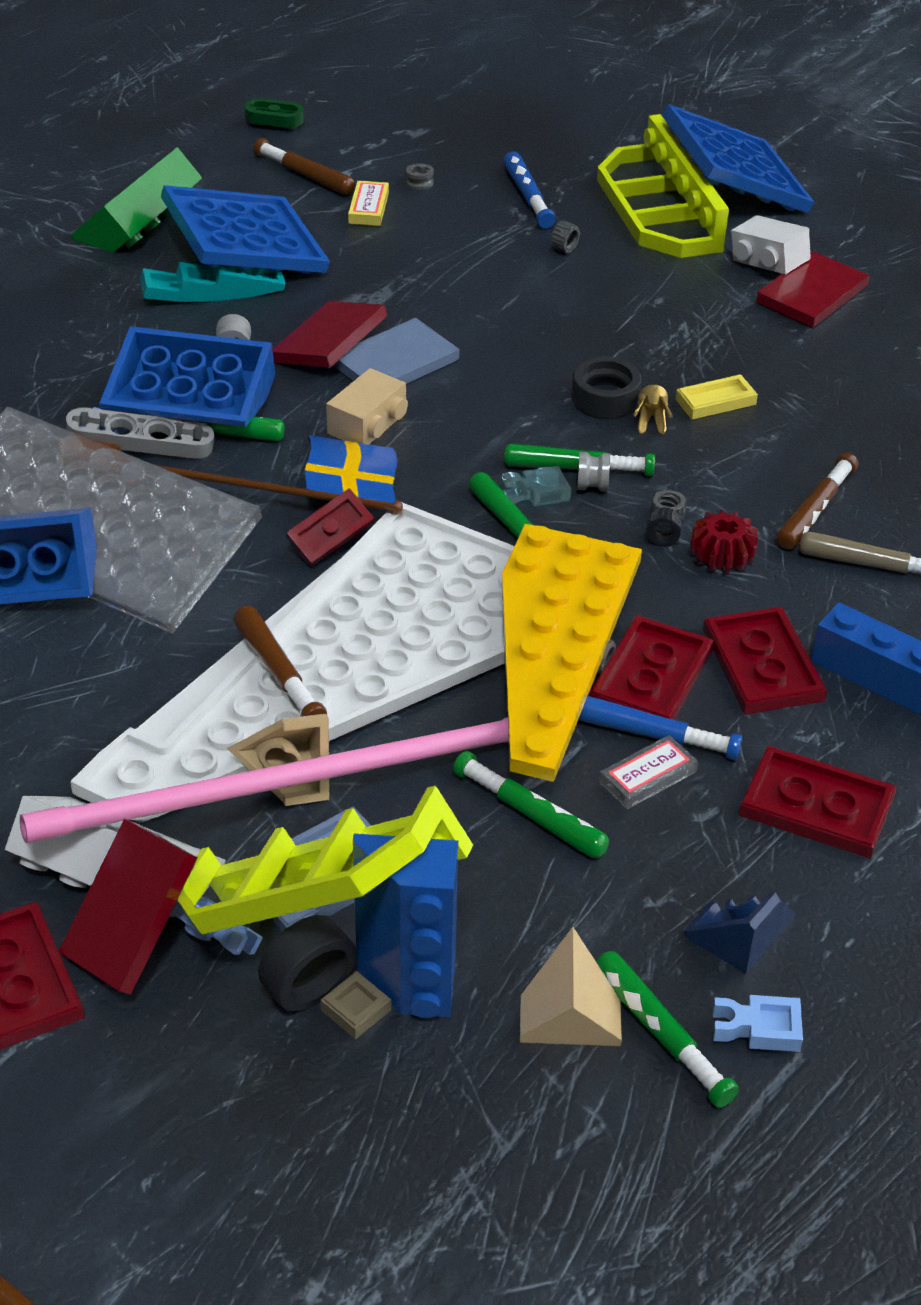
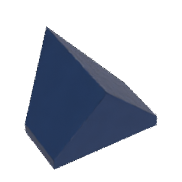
[683,892,797,974]

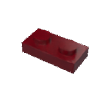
[286,488,374,568]

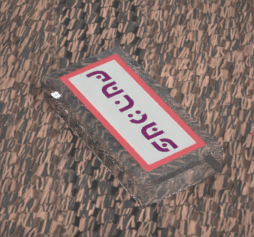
[599,735,698,810]

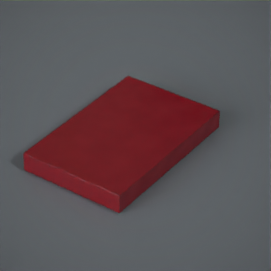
[756,251,870,328]
[272,301,387,368]
[703,607,827,715]
[589,615,714,720]
[739,745,897,859]
[58,818,198,994]
[0,901,85,1050]

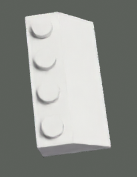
[5,796,226,921]

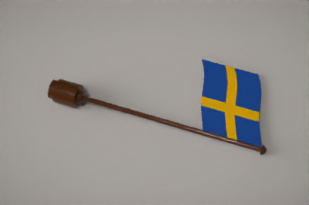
[64,435,403,515]

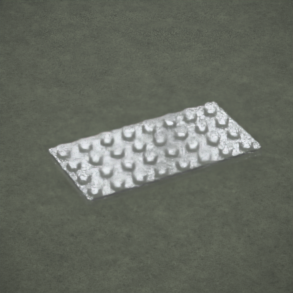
[0,406,262,634]

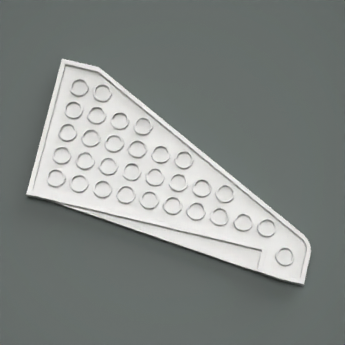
[70,502,514,822]

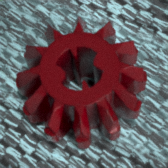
[690,509,759,574]

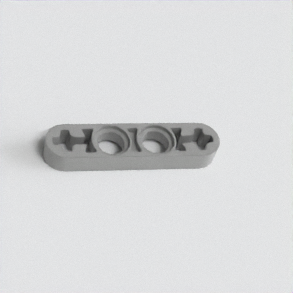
[66,408,214,459]

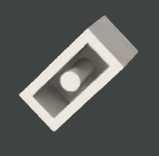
[731,215,811,274]

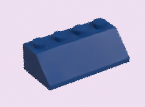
[0,508,97,604]
[811,602,921,715]
[353,833,458,1018]

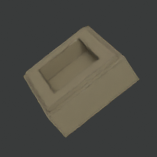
[320,971,392,1040]

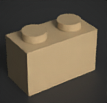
[326,368,408,444]

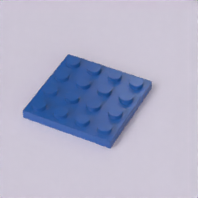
[662,104,815,213]
[161,185,330,274]

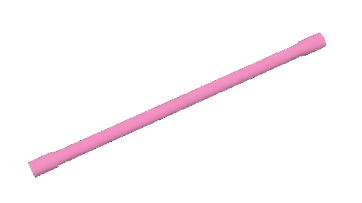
[19,717,509,843]

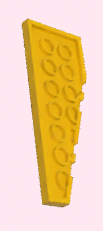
[501,524,642,782]

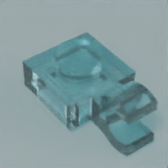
[501,466,571,506]

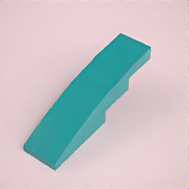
[140,262,286,302]

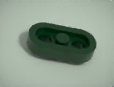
[244,98,304,130]

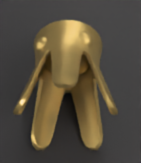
[633,385,672,434]

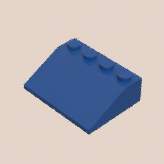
[99,326,275,427]

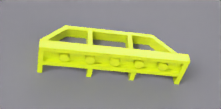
[597,114,729,258]
[177,786,473,935]

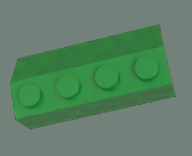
[70,147,202,252]

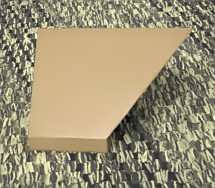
[227,714,329,806]
[520,927,622,1046]

